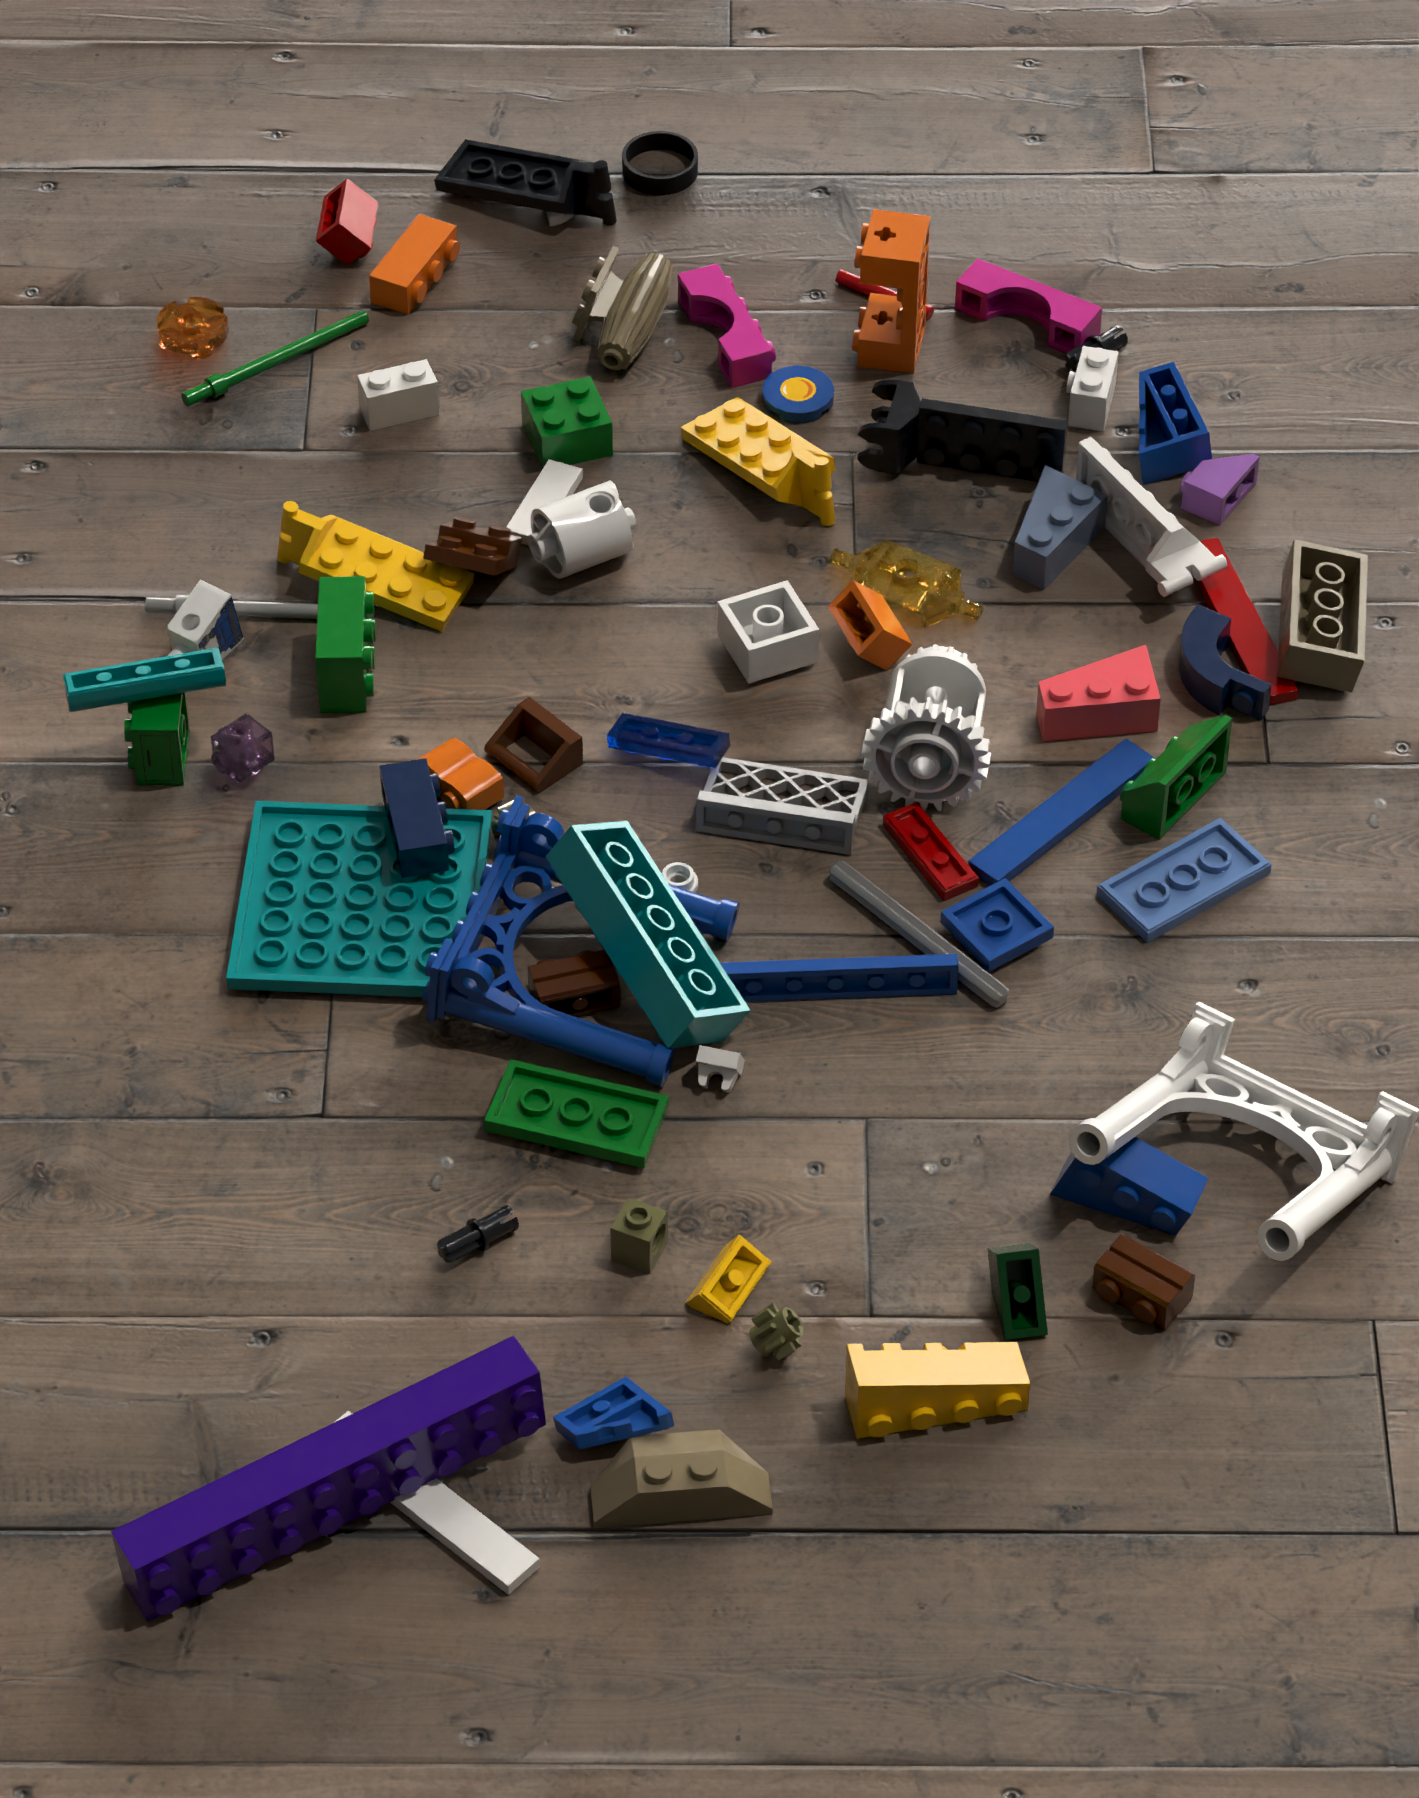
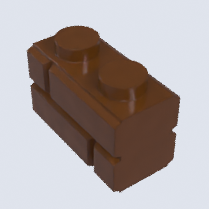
[528,950,620,1017]
[1092,1234,1195,1330]

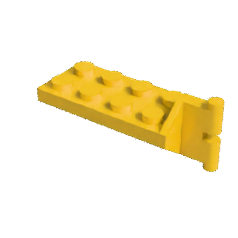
[681,397,835,526]
[277,501,475,632]

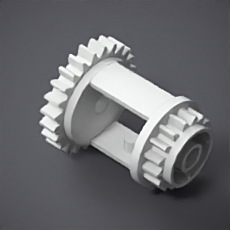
[861,644,991,811]

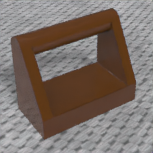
[484,697,583,793]

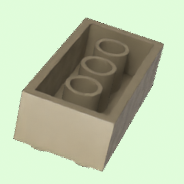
[1277,539,1368,693]

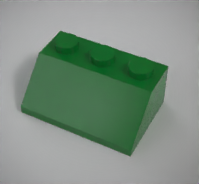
[1120,715,1232,840]

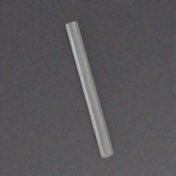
[829,860,1009,1008]

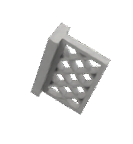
[695,756,869,855]

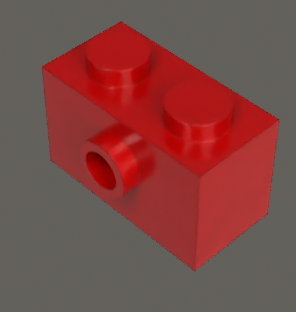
[316,178,378,265]

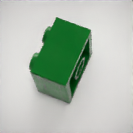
[521,376,613,469]
[124,693,190,785]

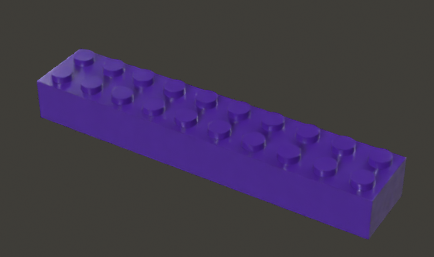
[111,1335,546,1622]

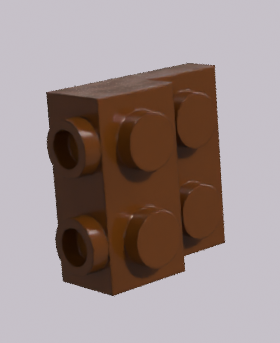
[423,517,522,575]

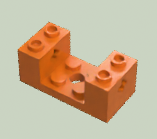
[852,209,931,374]

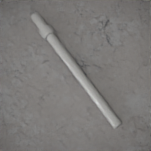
[145,594,374,619]

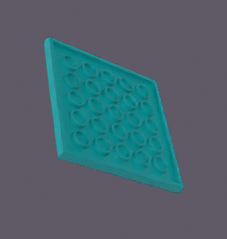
[226,801,493,997]

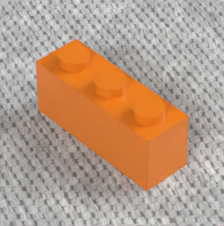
[369,214,460,315]

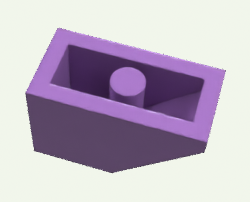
[1180,454,1260,526]

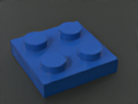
[940,878,1054,972]

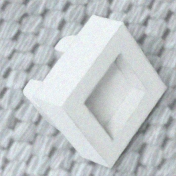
[696,1045,745,1093]

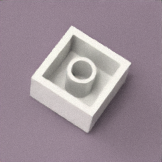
[717,580,819,684]

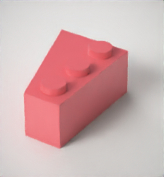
[1036,645,1161,742]

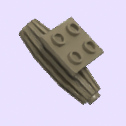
[572,246,674,370]

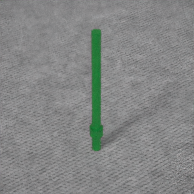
[181,310,369,407]

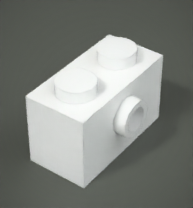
[1066,346,1119,431]
[357,359,439,431]

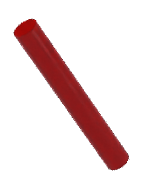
[835,269,934,320]

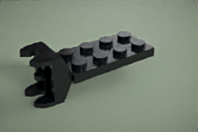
[857,379,1068,482]

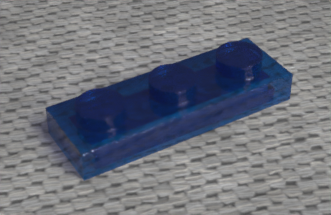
[607,712,731,768]

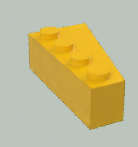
[845,1342,1030,1439]

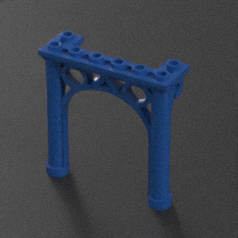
[423,795,740,1088]

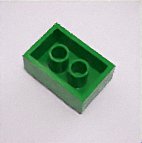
[315,576,376,713]

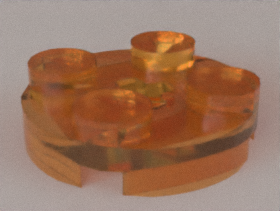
[156,297,229,359]

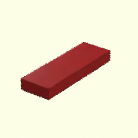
[882,802,979,901]

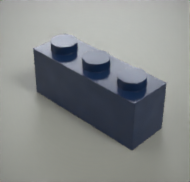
[379,758,455,878]

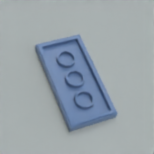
[1096,817,1272,943]

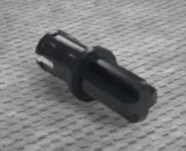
[1065,325,1128,372]
[437,1205,519,1263]

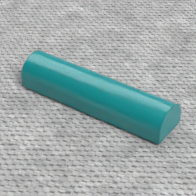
[62,648,226,712]

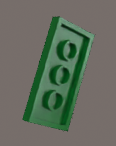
[484,1059,669,1168]

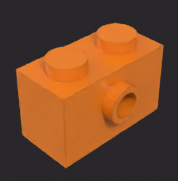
[828,580,912,670]

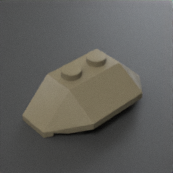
[590,1429,773,1528]

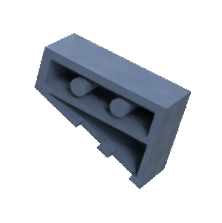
[1013,465,1108,590]

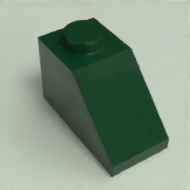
[987,1243,1048,1340]

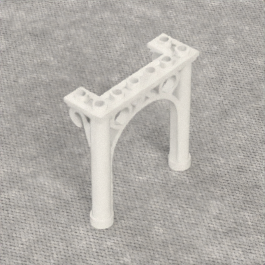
[1069,1002,1419,1261]

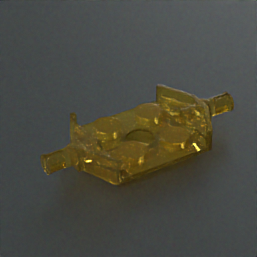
[830,540,984,628]

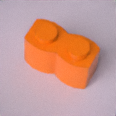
[417,738,504,810]

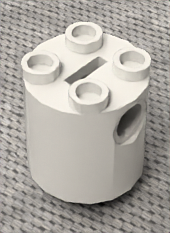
[528,480,637,579]

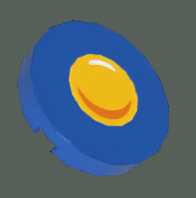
[762,365,834,423]

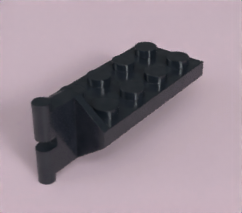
[434,139,617,225]

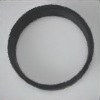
[622,131,698,195]

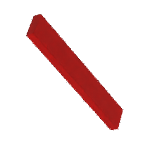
[1194,537,1298,705]

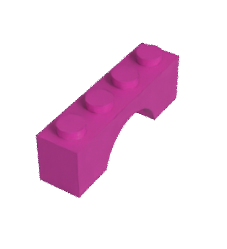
[955,258,1102,353]
[678,263,776,388]

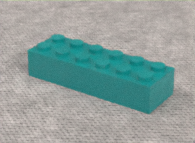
[545,821,751,1049]

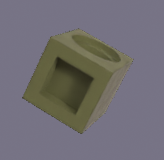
[610,1197,668,1274]

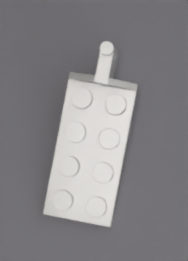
[1076,437,1228,597]

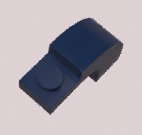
[1179,604,1272,720]

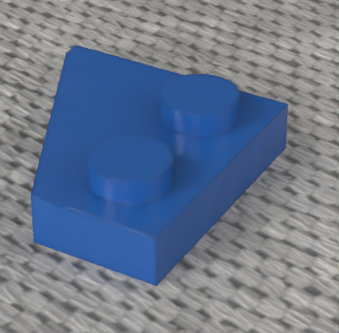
[553,1377,675,1450]

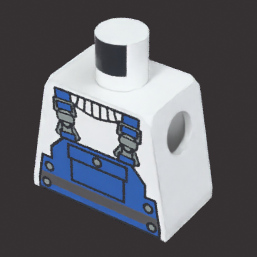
[166,580,244,660]

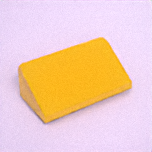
[686,1234,771,1324]

